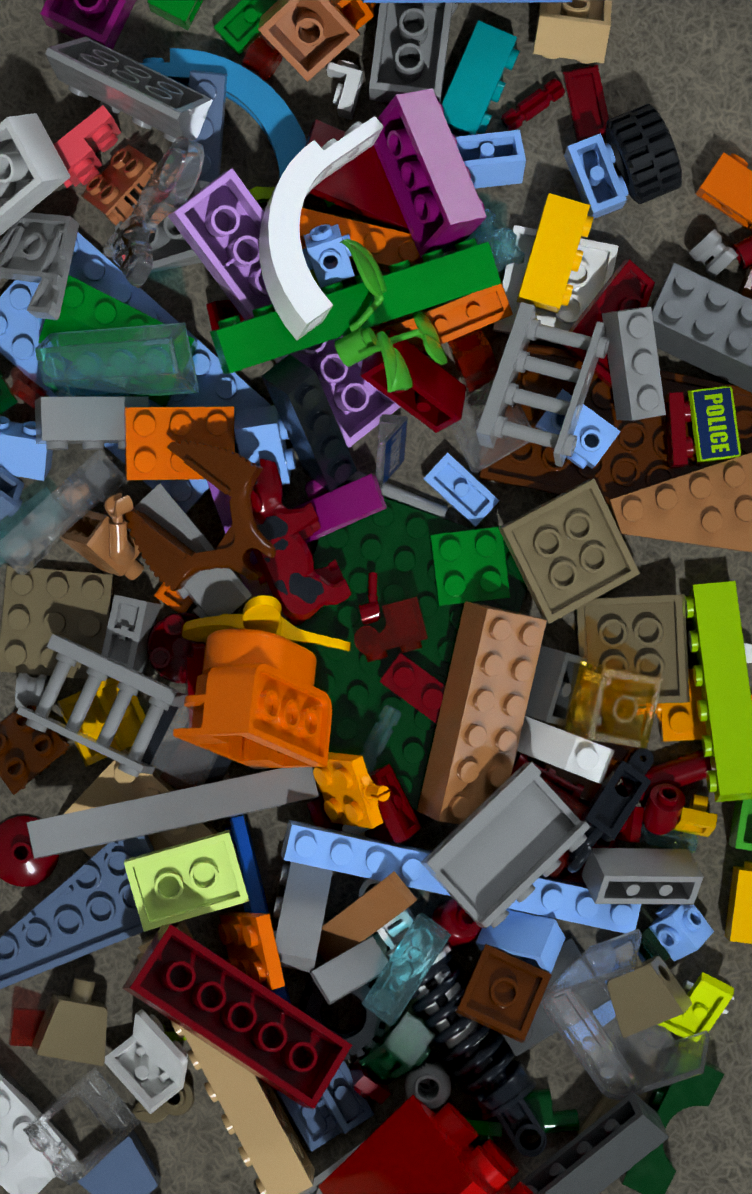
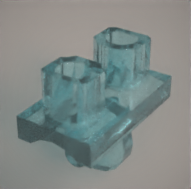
[466,209,525,272]

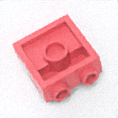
[53,105,121,188]

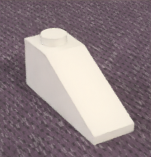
[517,716,615,784]

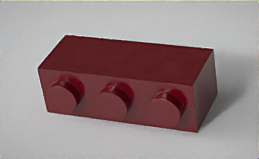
[360,329,466,433]

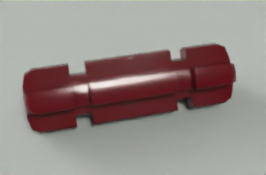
[501,78,565,131]

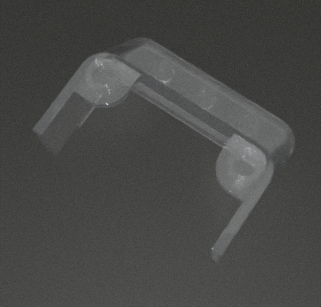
[543,929,710,1100]

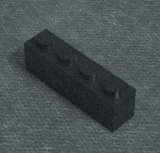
[262,354,357,492]

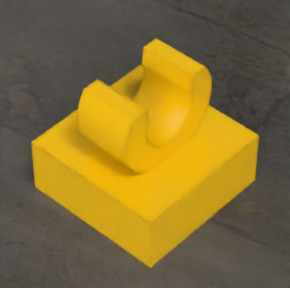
[673,794,718,837]

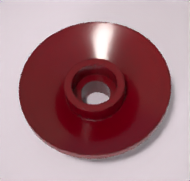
[0,816,59,887]

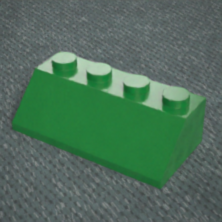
[38,275,198,407]

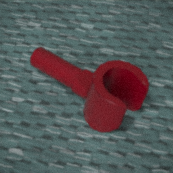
[358,572,380,624]

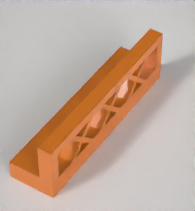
[371,284,513,352]

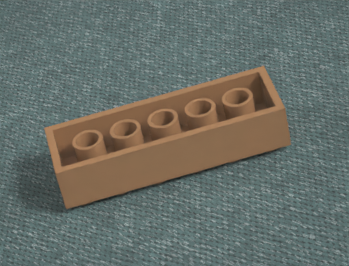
[417,602,547,824]

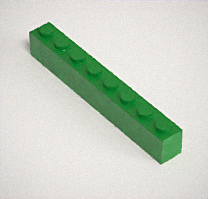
[210,238,501,374]

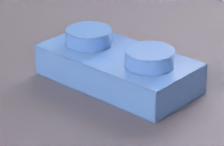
[423,452,500,527]

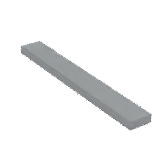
[27,767,319,859]

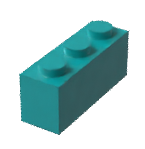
[442,20,520,136]

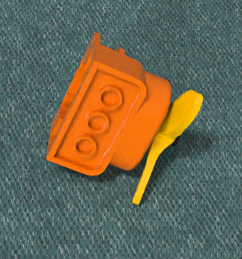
[173,595,351,769]

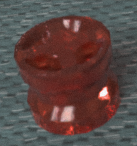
[242,36,283,82]

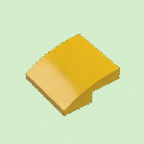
[57,678,145,767]

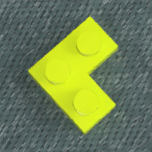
[657,972,734,1046]

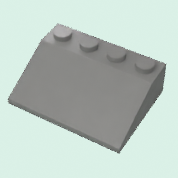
[45,37,213,145]

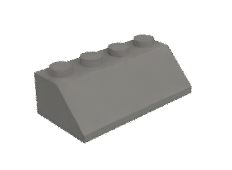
[126,483,252,618]

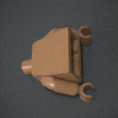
[57,484,144,580]

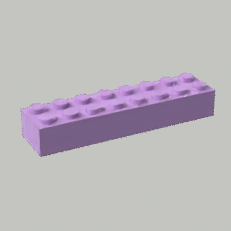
[167,168,401,448]

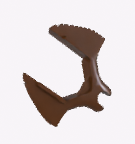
[124,441,276,591]

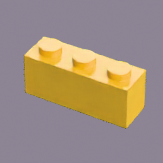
[516,193,594,314]

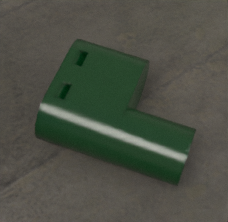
[525,1088,579,1136]

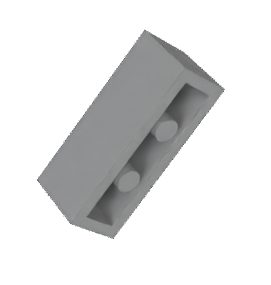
[602,307,666,421]
[35,397,149,450]
[581,848,704,905]
[273,862,333,973]

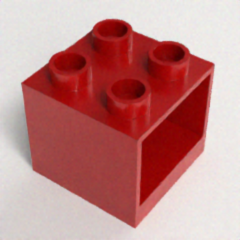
[318,1095,534,1194]

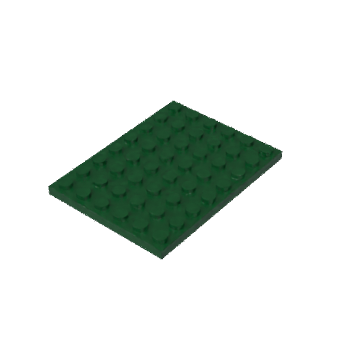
[295,483,527,810]

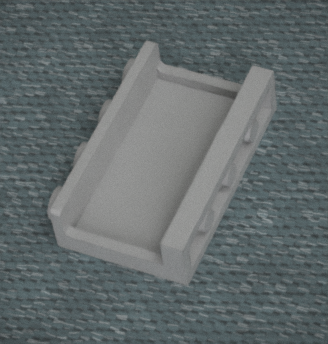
[420,762,590,928]

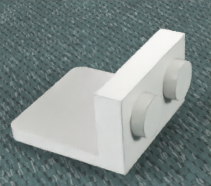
[104,1009,188,1114]

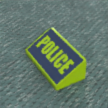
[688,386,741,462]

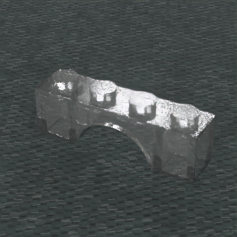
[0,449,126,575]

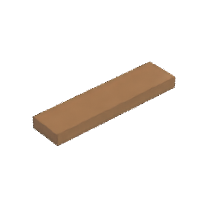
[317,871,417,963]

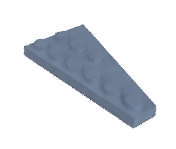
[0,835,155,989]

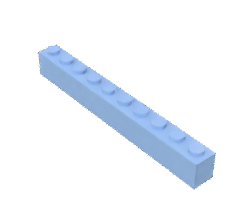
[281,820,641,935]

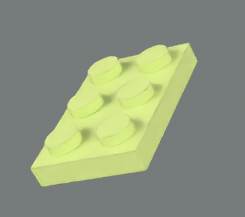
[124,830,249,932]

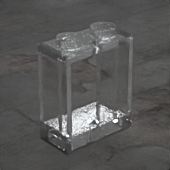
[23,1068,140,1186]

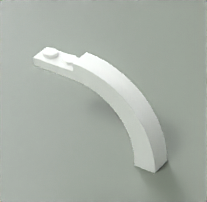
[259,116,384,341]

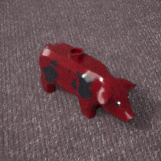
[251,458,351,626]

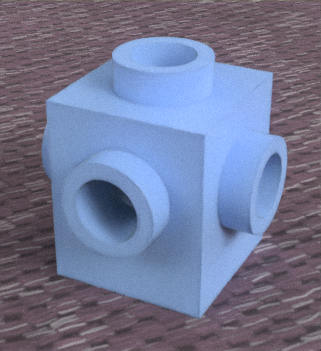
[302,224,355,288]
[648,904,714,962]

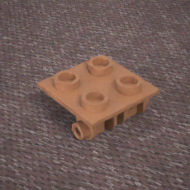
[81,144,164,226]

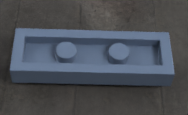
[182,70,228,182]

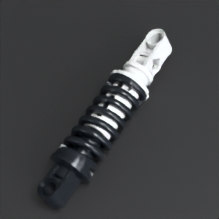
[359,878,547,1157]

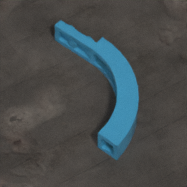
[140,48,310,194]

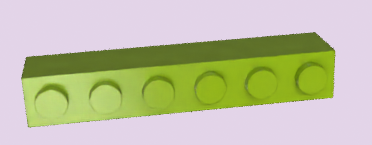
[685,581,752,802]

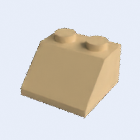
[533,0,612,64]

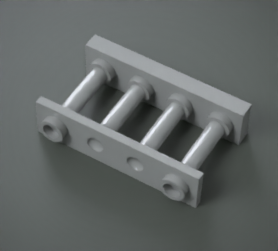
[476,302,610,467]
[17,634,188,777]

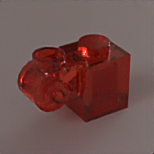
[354,597,428,662]

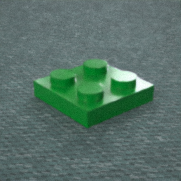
[430,526,510,606]

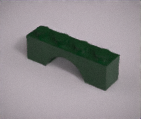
[619,1049,724,1194]

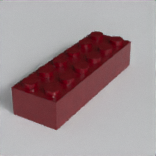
[122,924,352,1109]

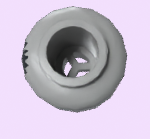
[404,1059,451,1110]

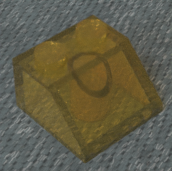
[565,660,663,749]

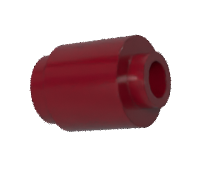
[643,783,685,835]

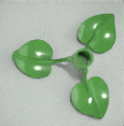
[335,239,448,392]

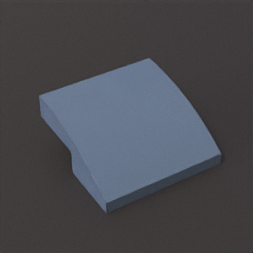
[274,1060,374,1152]

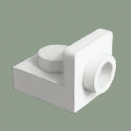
[326,60,364,120]

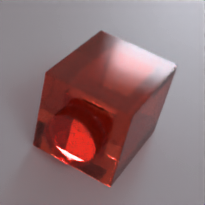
[447,329,498,392]

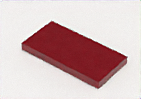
[305,120,410,234]

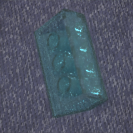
[35,322,199,397]

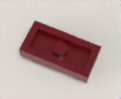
[664,392,693,468]
[379,653,445,724]

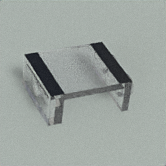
[141,705,232,786]

